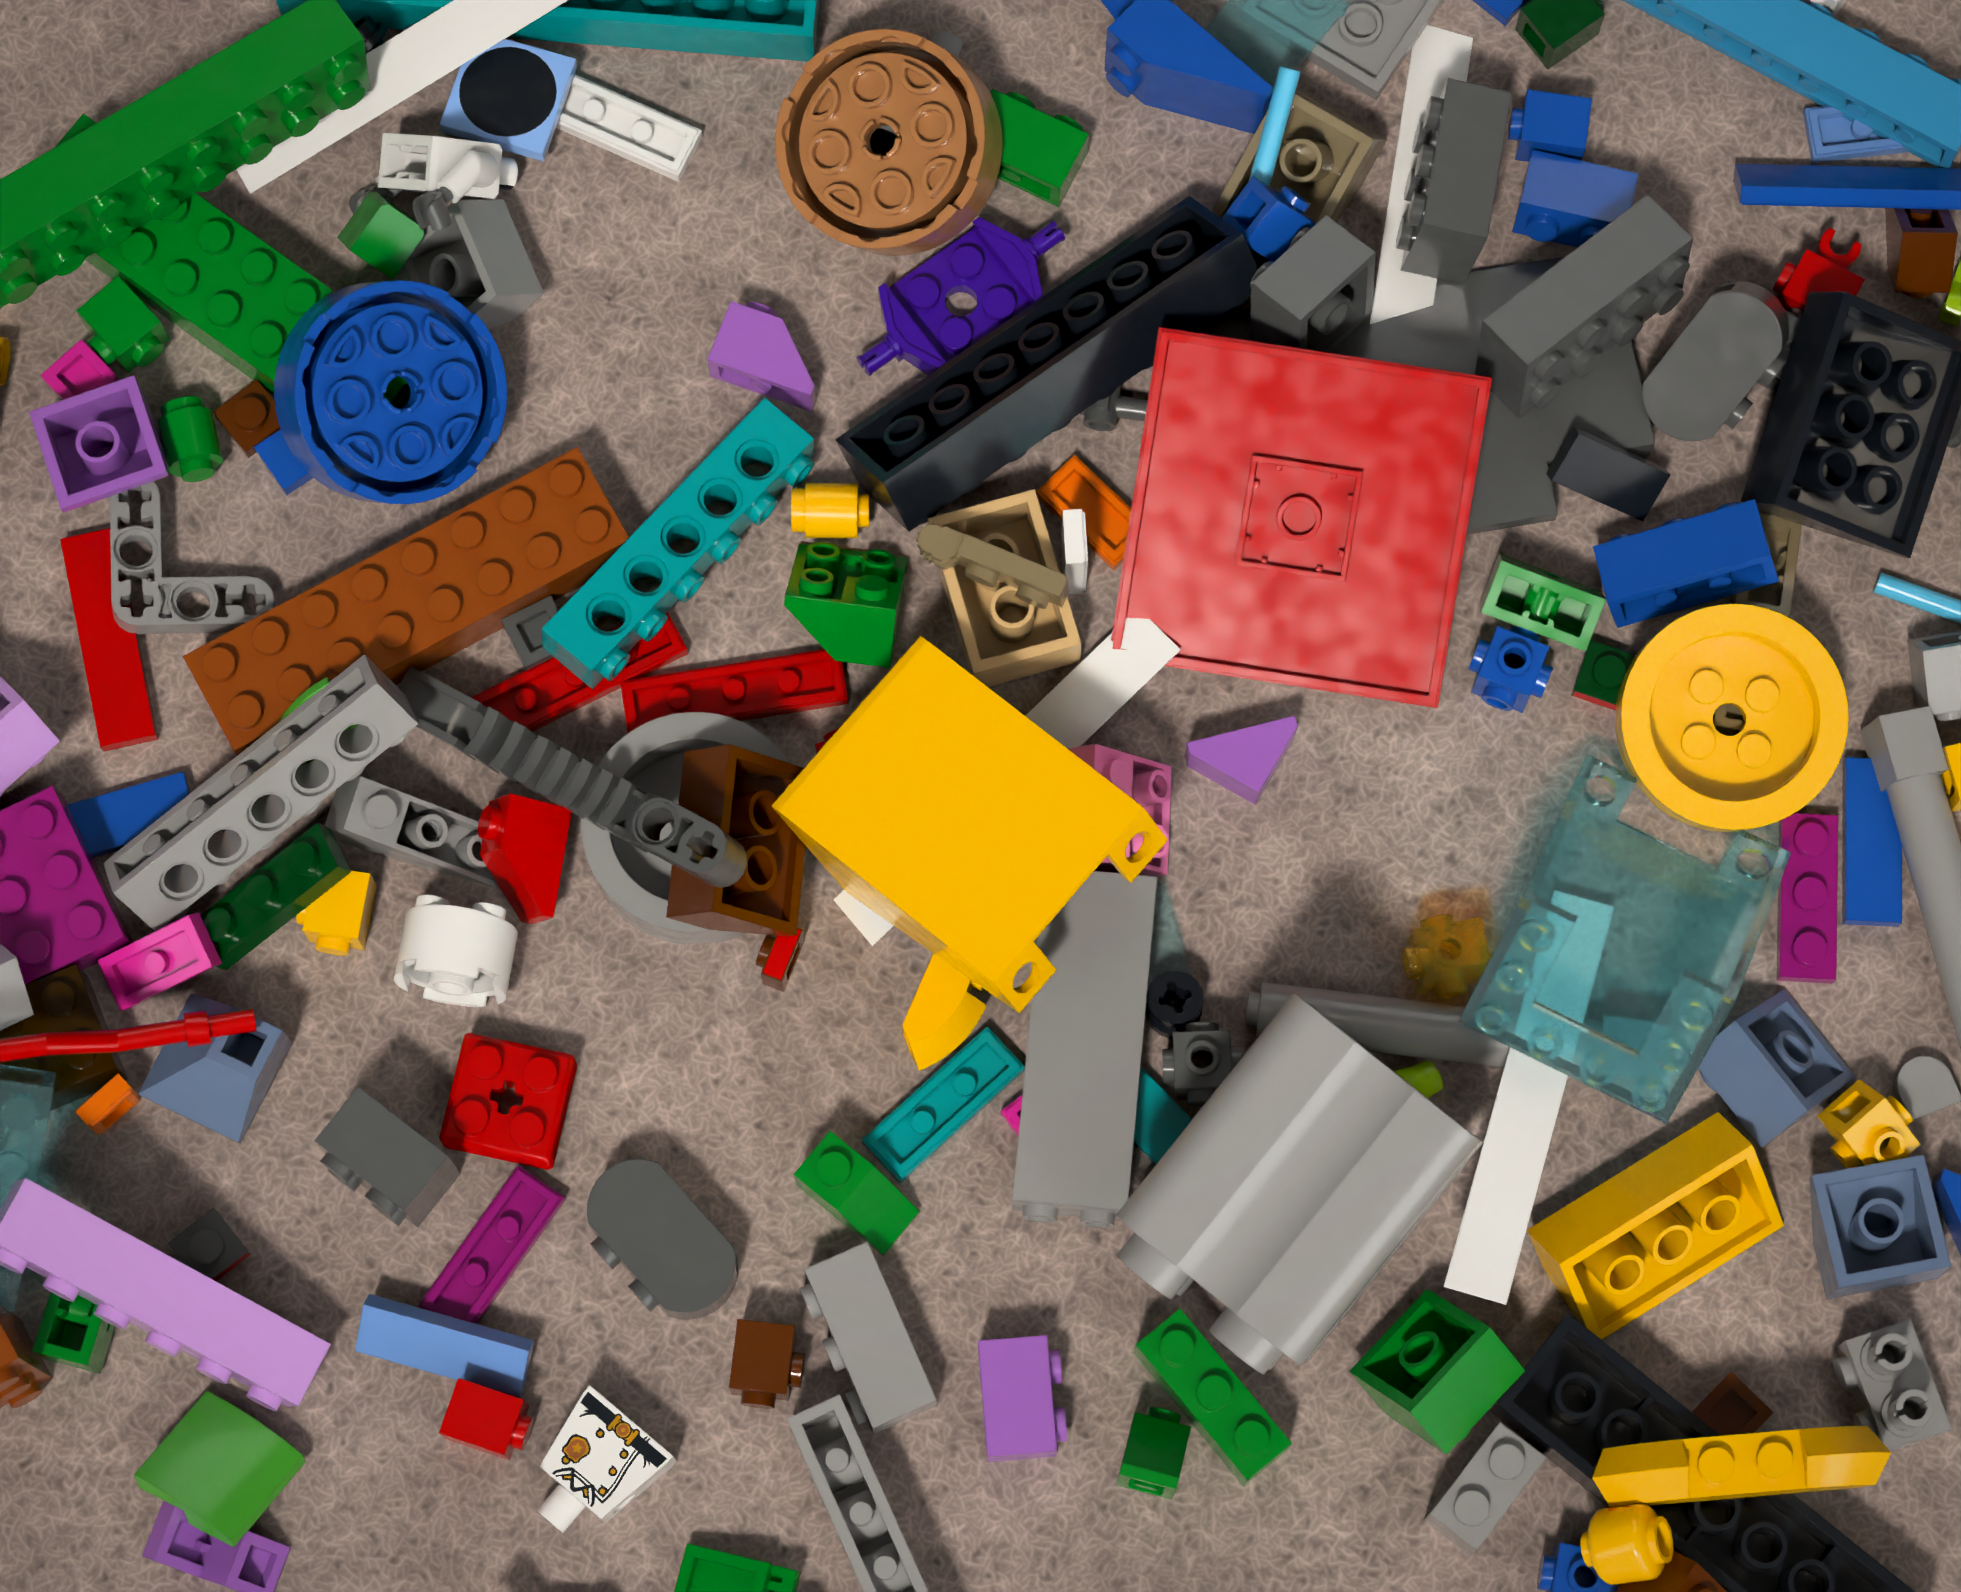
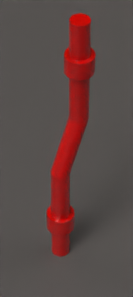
[0,1009,256,1062]

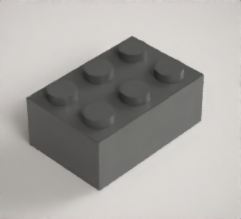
[1395,78,1512,285]

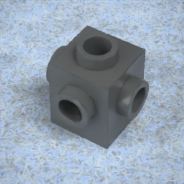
[1162,1022,1243,1107]

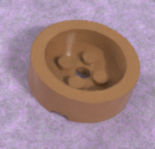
[775,29,1002,256]

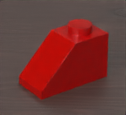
[478,793,571,924]

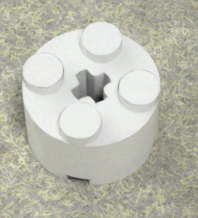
[394,895,518,1007]

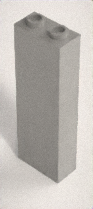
[1012,871,1157,1228]

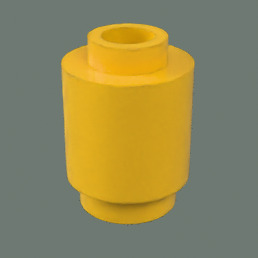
[791,483,869,538]

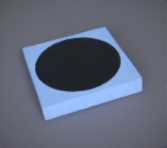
[439,39,577,162]

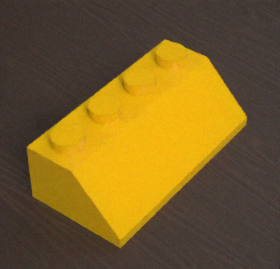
[1527,1112,1784,1340]

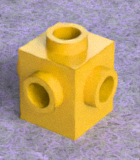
[1817,1079,1921,1169]

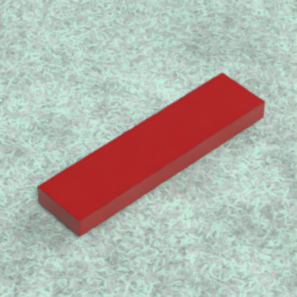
[60,528,158,752]
[471,611,688,732]
[620,649,848,733]

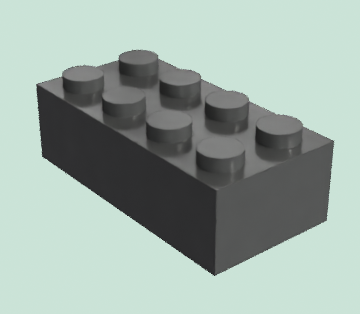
[1475,195,1693,418]

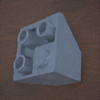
[138,994,292,1144]

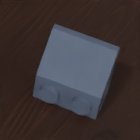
[1690,989,1856,1148]
[1810,1155,1952,1300]

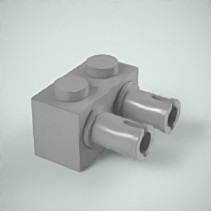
[1833,1319,1952,1452]

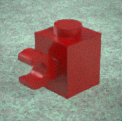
[1772,228,1865,311]

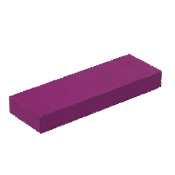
[418,1166,566,1324]

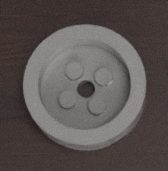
[581,712,808,945]

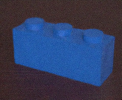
[1593,499,1779,628]

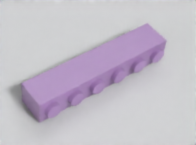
[0,1178,331,1411]

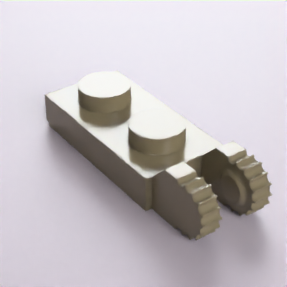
[916,522,1070,609]

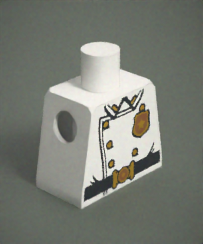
[537,1385,677,1533]

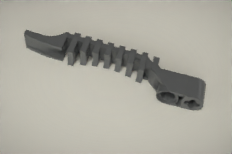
[398,666,747,888]

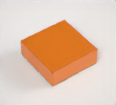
[75,1073,141,1135]

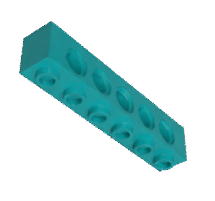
[541,397,815,690]

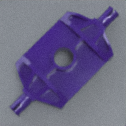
[856,217,1065,376]

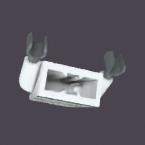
[349,133,518,231]

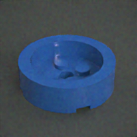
[274,280,507,504]

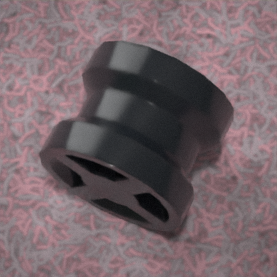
[1146,971,1203,1038]

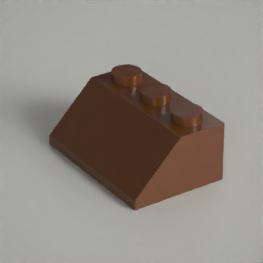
[666,744,806,937]

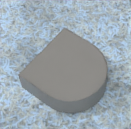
[1893,1056,1961,1121]

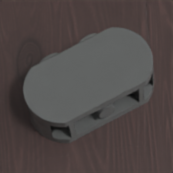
[1642,281,1789,441]
[587,1159,738,1320]

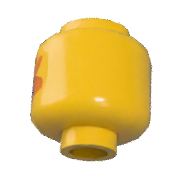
[1580,1504,1673,1585]

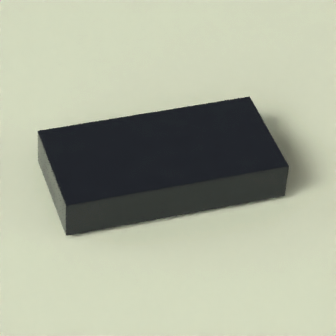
[1546,426,1670,521]

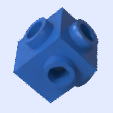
[1468,626,1553,713]

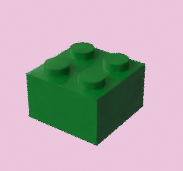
[1349,1289,1526,1455]

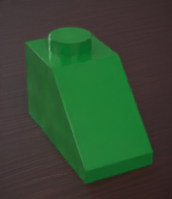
[793,1131,920,1256]
[1116,1407,1191,1500]

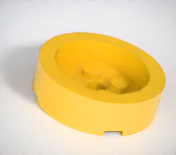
[1615,604,1849,832]

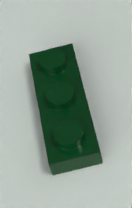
[200,823,351,971]

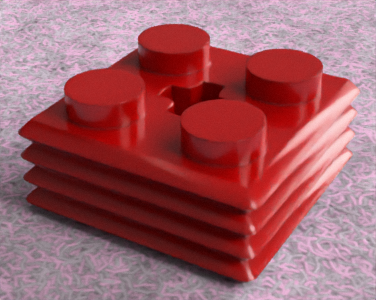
[439,1033,577,1170]

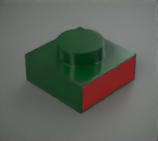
[1571,640,1636,711]

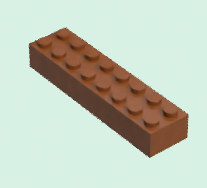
[183,447,629,756]

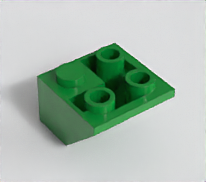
[784,542,908,668]

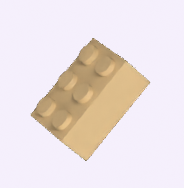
[928,489,1081,687]

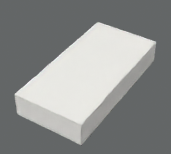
[1061,509,1088,595]

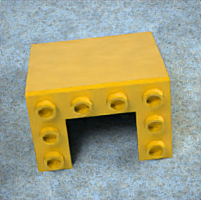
[772,636,1168,1013]

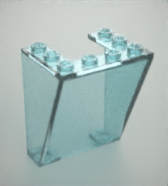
[1458,754,1791,1124]

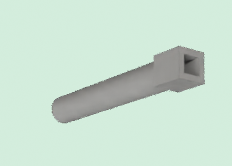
[1860,706,1961,1049]
[1245,982,1671,1090]

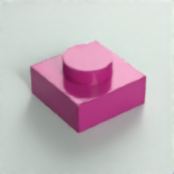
[40,339,119,400]

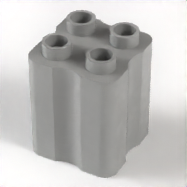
[1116,993,1483,1375]

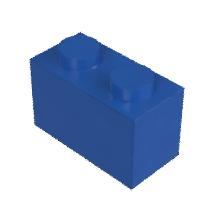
[1512,149,1639,247]

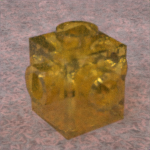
[1402,914,1493,1000]

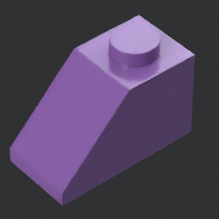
[708,301,816,412]

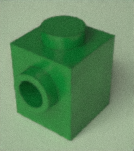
[76,276,169,373]

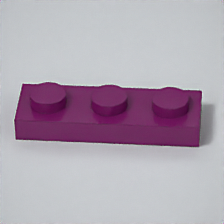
[1777,813,1838,984]

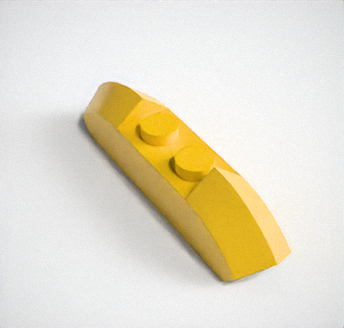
[902,953,987,1071]
[1592,1426,1891,1508]

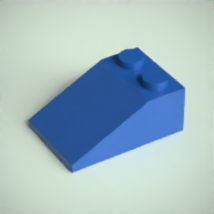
[1104,0,1273,134]

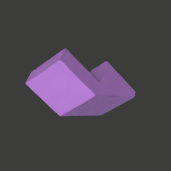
[142,1501,291,1592]

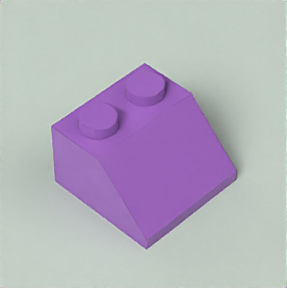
[29,375,169,513]

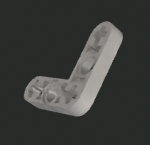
[110,481,275,634]

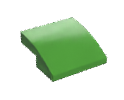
[134,1391,306,1547]

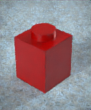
[439,1378,534,1461]

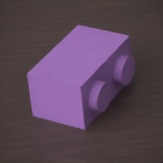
[978,1335,1067,1462]

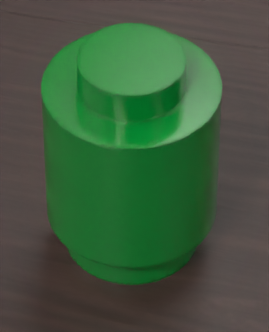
[158,396,223,482]

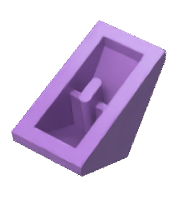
[1184,716,1298,805]

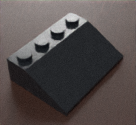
[1740,292,1961,558]

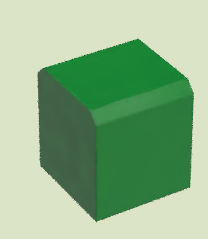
[337,192,424,280]

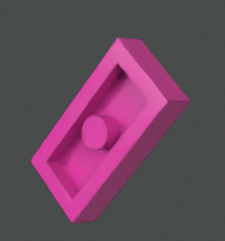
[97,912,222,1011]

